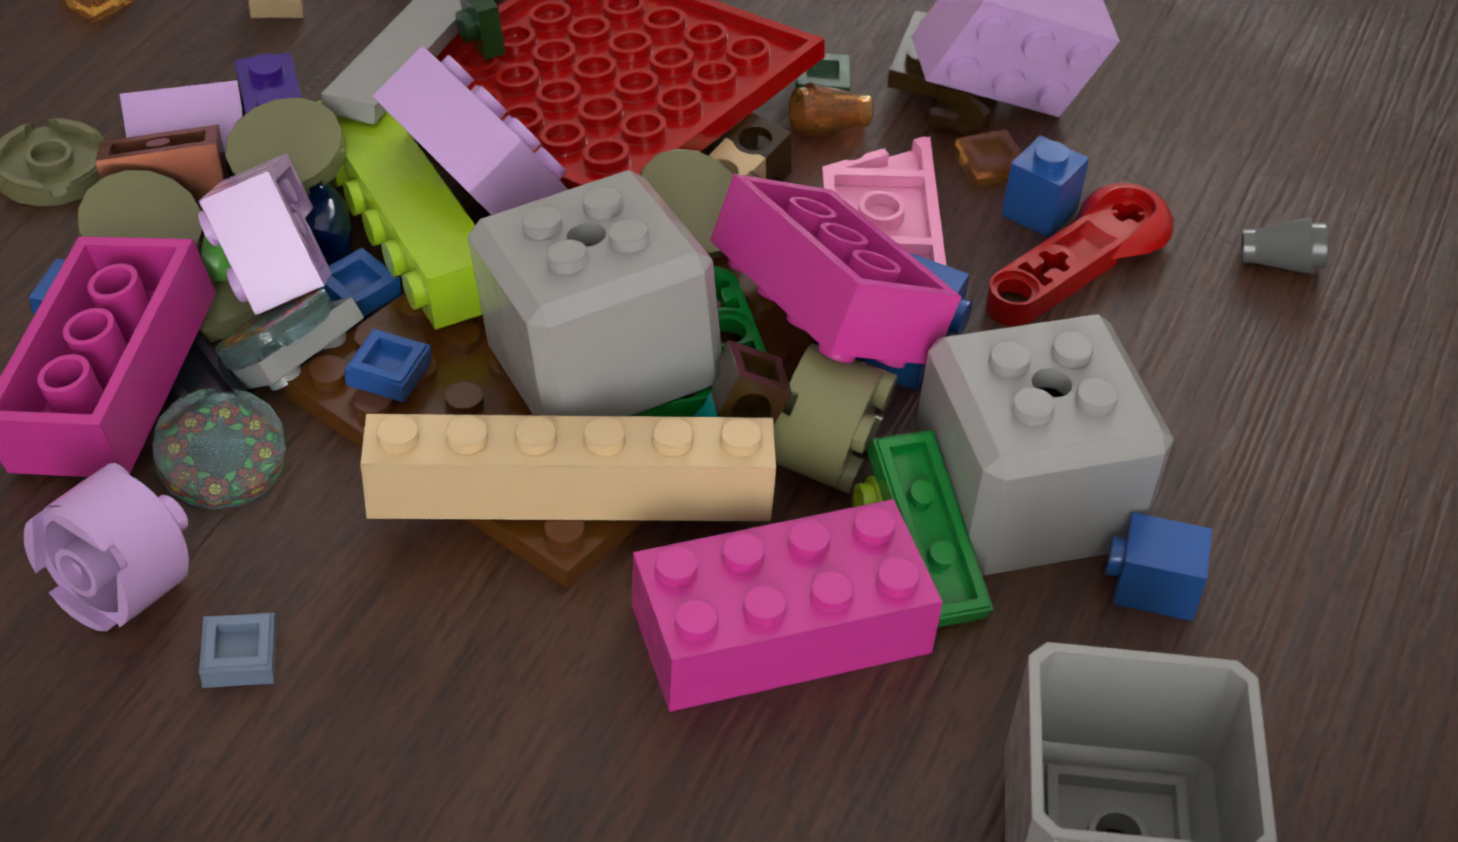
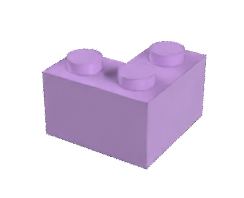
[198,153,332,315]

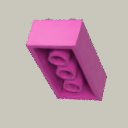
[710,174,962,368]
[0,237,217,477]
[631,499,943,712]

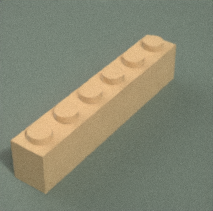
[360,414,776,521]

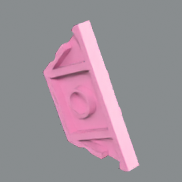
[821,137,947,266]

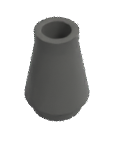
[1241,217,1327,274]

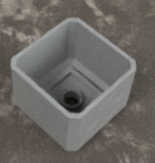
[467,170,722,416]
[914,314,1174,575]
[1004,642,1277,842]

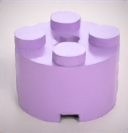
[24,463,189,631]

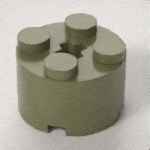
[774,343,898,495]

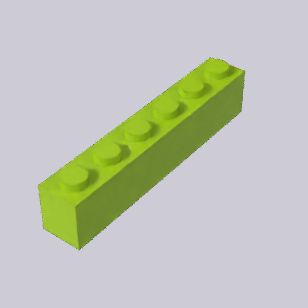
[316,100,482,330]

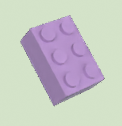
[912,0,1120,117]
[373,45,568,215]

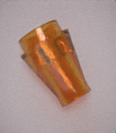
[789,82,874,137]

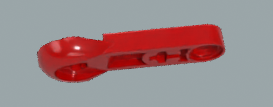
[985,182,1174,326]

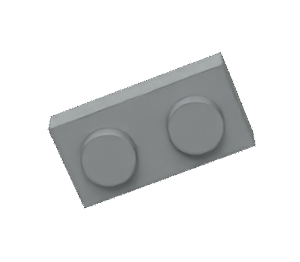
[231,297,364,391]

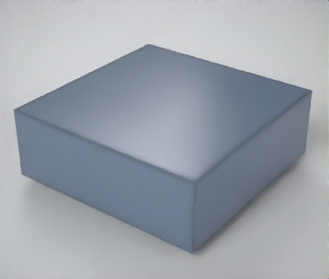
[199,613,277,688]

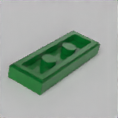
[867,429,994,628]

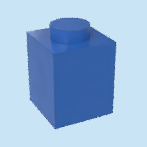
[1001,135,1089,238]
[1105,512,1212,621]

